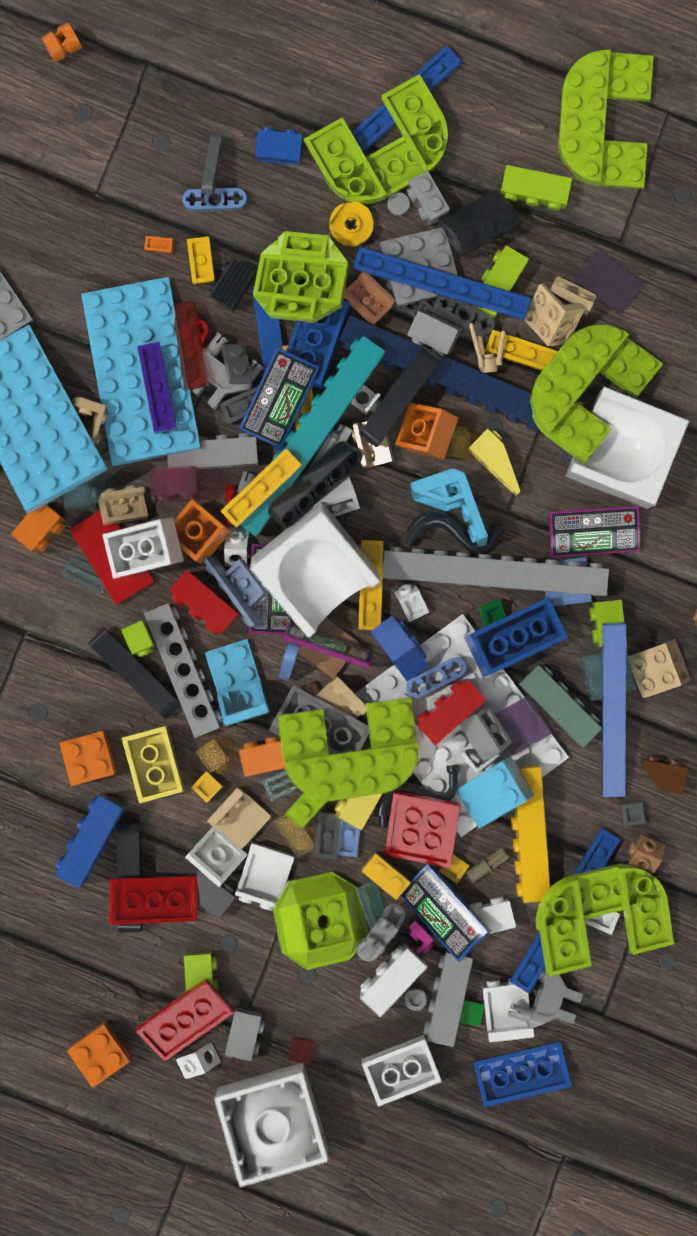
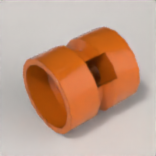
[41,22,82,63]

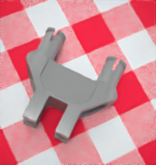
[190,333,264,410]
[357,903,405,961]
[508,968,583,1028]

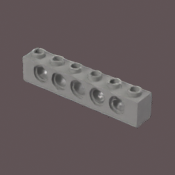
[144,603,223,738]

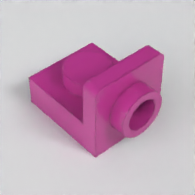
[408,918,434,956]

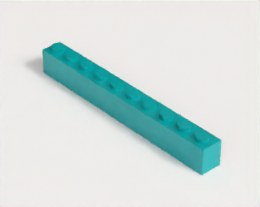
[240,336,386,537]

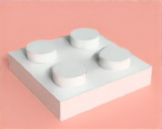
[185,826,248,887]

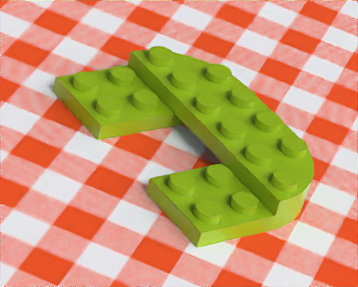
[558,50,653,189]
[304,74,448,204]
[530,325,663,465]
[277,697,419,801]
[536,864,674,977]

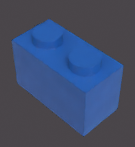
[255,127,303,166]

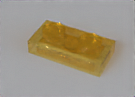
[273,814,314,859]

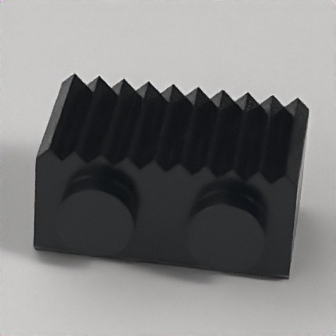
[208,258,256,312]

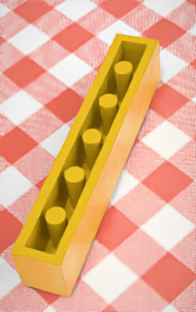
[511,764,550,903]

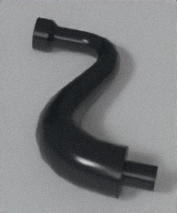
[405,510,506,555]
[374,765,460,827]

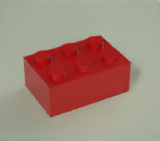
[169,570,240,635]
[416,679,486,746]

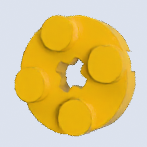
[330,202,373,248]

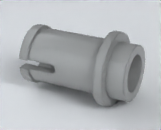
[234,471,256,497]

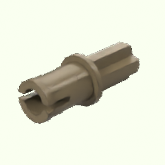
[466,848,509,883]

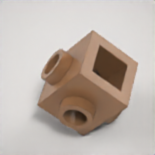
[628,835,665,874]

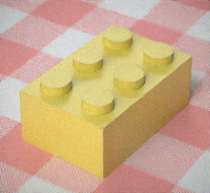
[122,725,185,803]

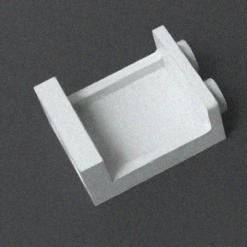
[235,842,295,911]
[482,978,534,1042]

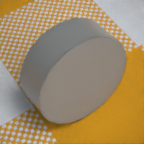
[387,192,410,216]
[405,987,427,1011]

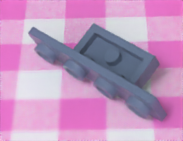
[203,556,268,628]

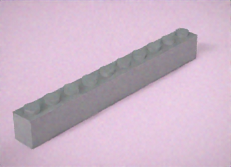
[382,547,609,597]

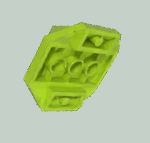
[253,231,349,323]
[273,871,369,970]

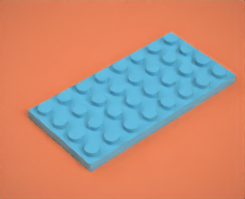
[81,277,201,466]
[0,325,107,514]

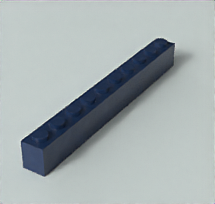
[339,316,540,433]

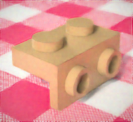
[352,422,394,468]
[98,485,148,525]

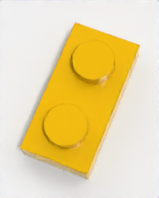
[187,236,215,285]

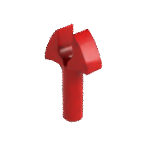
[225,484,235,526]

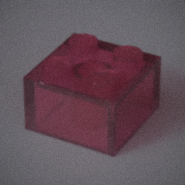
[150,466,200,503]

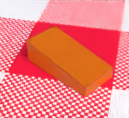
[144,236,175,254]

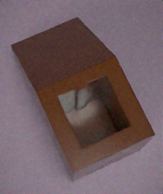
[640,756,688,794]

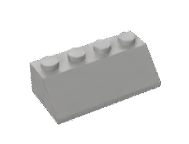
[269,685,369,754]

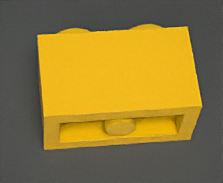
[361,852,411,900]

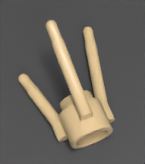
[469,323,506,373]

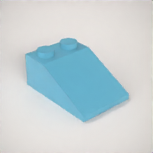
[457,757,534,828]

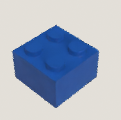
[370,616,428,682]

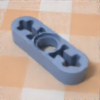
[182,188,247,212]
[278,642,300,682]
[406,657,466,698]

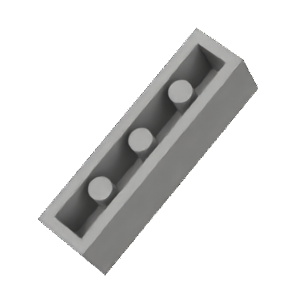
[168,433,259,472]
[423,950,473,1047]

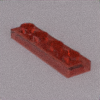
[174,300,208,390]

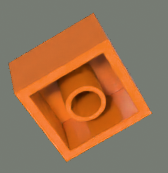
[395,403,458,460]
[174,499,231,565]
[11,504,66,554]
[59,730,117,786]
[239,736,284,777]
[67,1020,132,1088]

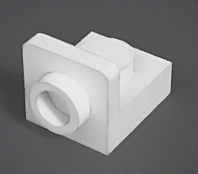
[395,583,429,622]

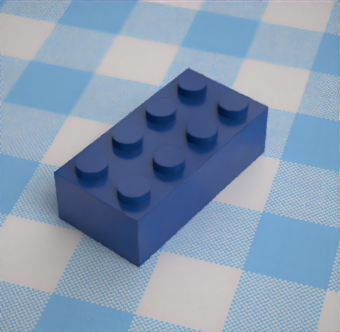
[464,597,568,678]
[55,793,127,889]

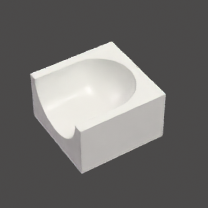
[565,387,689,509]
[251,501,380,638]
[214,1062,329,1187]

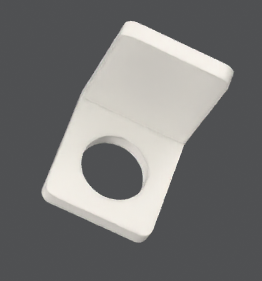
[351,385,381,415]
[224,527,249,567]
[460,750,500,774]
[176,1043,221,1079]

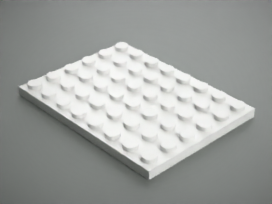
[355,614,569,837]

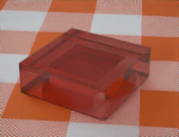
[288,1037,314,1064]

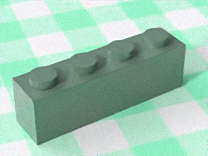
[518,665,602,748]

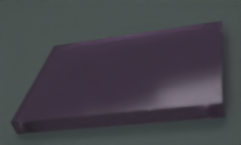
[575,249,644,315]

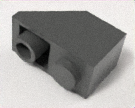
[197,870,236,919]

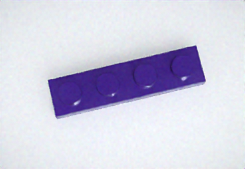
[137,342,177,434]

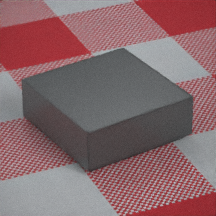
[620,801,646,826]

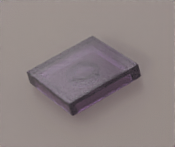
[495,695,551,756]

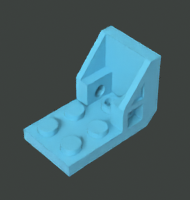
[411,468,488,548]
[205,639,270,726]

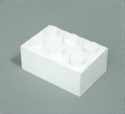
[103,517,184,578]
[360,943,427,1017]
[362,1035,441,1107]

